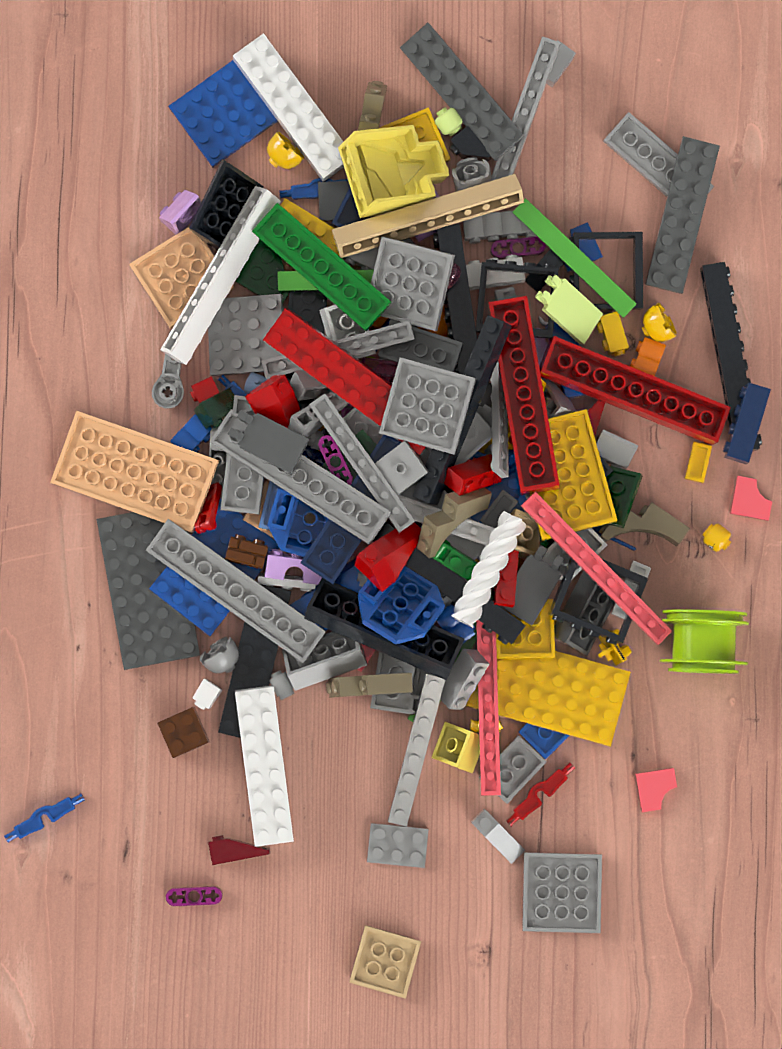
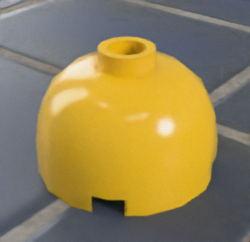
[267,132,304,169]
[642,303,677,342]

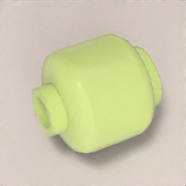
[435,107,463,136]

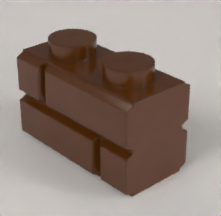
[225,534,268,570]

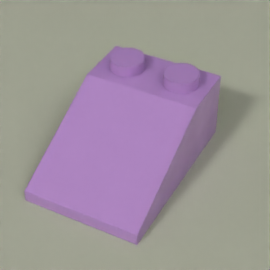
[159,190,201,235]

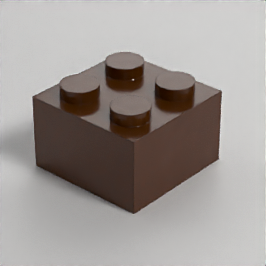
[157,707,210,758]

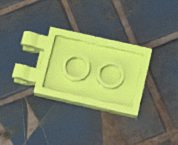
[535,275,603,344]

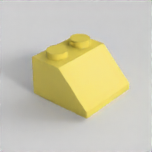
[431,722,480,773]

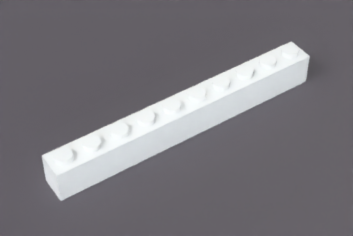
[160,186,281,365]

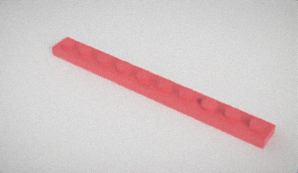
[521,492,672,645]
[476,601,501,796]

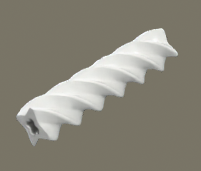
[451,511,526,628]

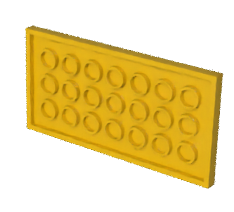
[466,645,631,747]

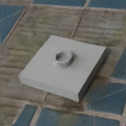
[375,441,429,495]

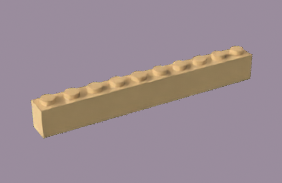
[332,174,524,258]

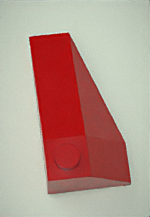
[245,375,301,429]
[355,522,421,592]

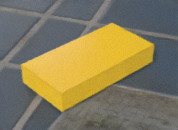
[684,442,712,483]

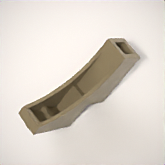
[358,81,387,131]
[417,487,492,558]
[599,503,690,547]
[326,673,413,698]

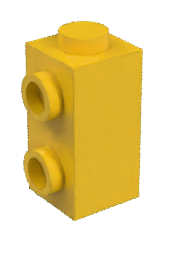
[596,312,629,357]

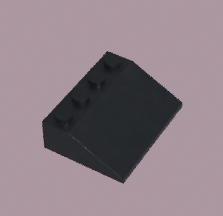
[189,159,264,251]

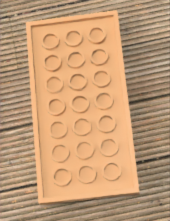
[50,411,219,533]

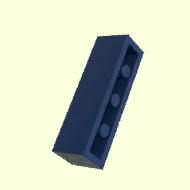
[723,382,771,464]

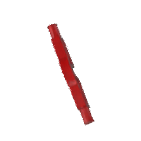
[506,762,575,827]

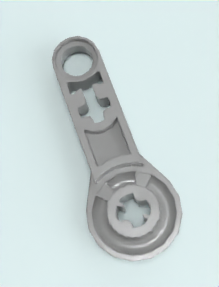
[152,331,184,409]

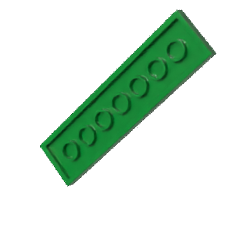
[252,203,392,331]

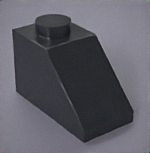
[449,126,491,162]
[525,249,565,293]

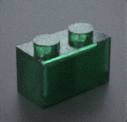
[194,387,235,429]

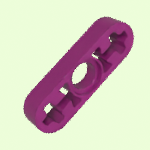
[491,237,546,259]
[318,435,353,485]
[166,886,223,906]

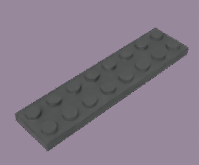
[400,22,524,161]
[645,136,720,294]

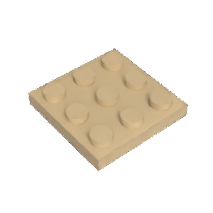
[349,925,421,999]

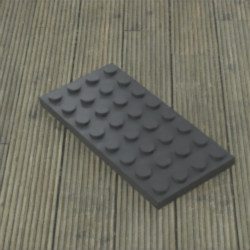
[96,512,200,670]

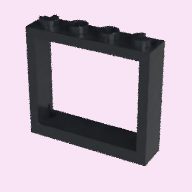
[569,232,643,310]
[476,259,559,339]
[548,557,648,645]

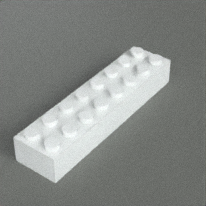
[233,33,344,182]
[235,685,294,847]

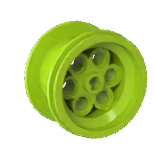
[659,609,749,674]

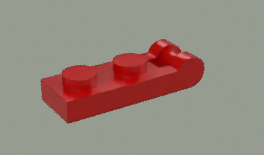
[194,482,222,534]

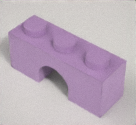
[264,549,322,585]

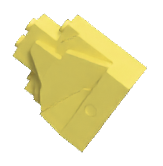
[338,125,449,218]

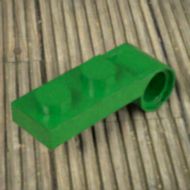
[432,540,478,581]

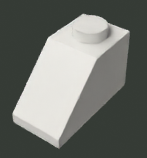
[193,679,222,710]

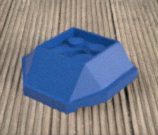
[267,487,328,557]
[358,566,445,644]

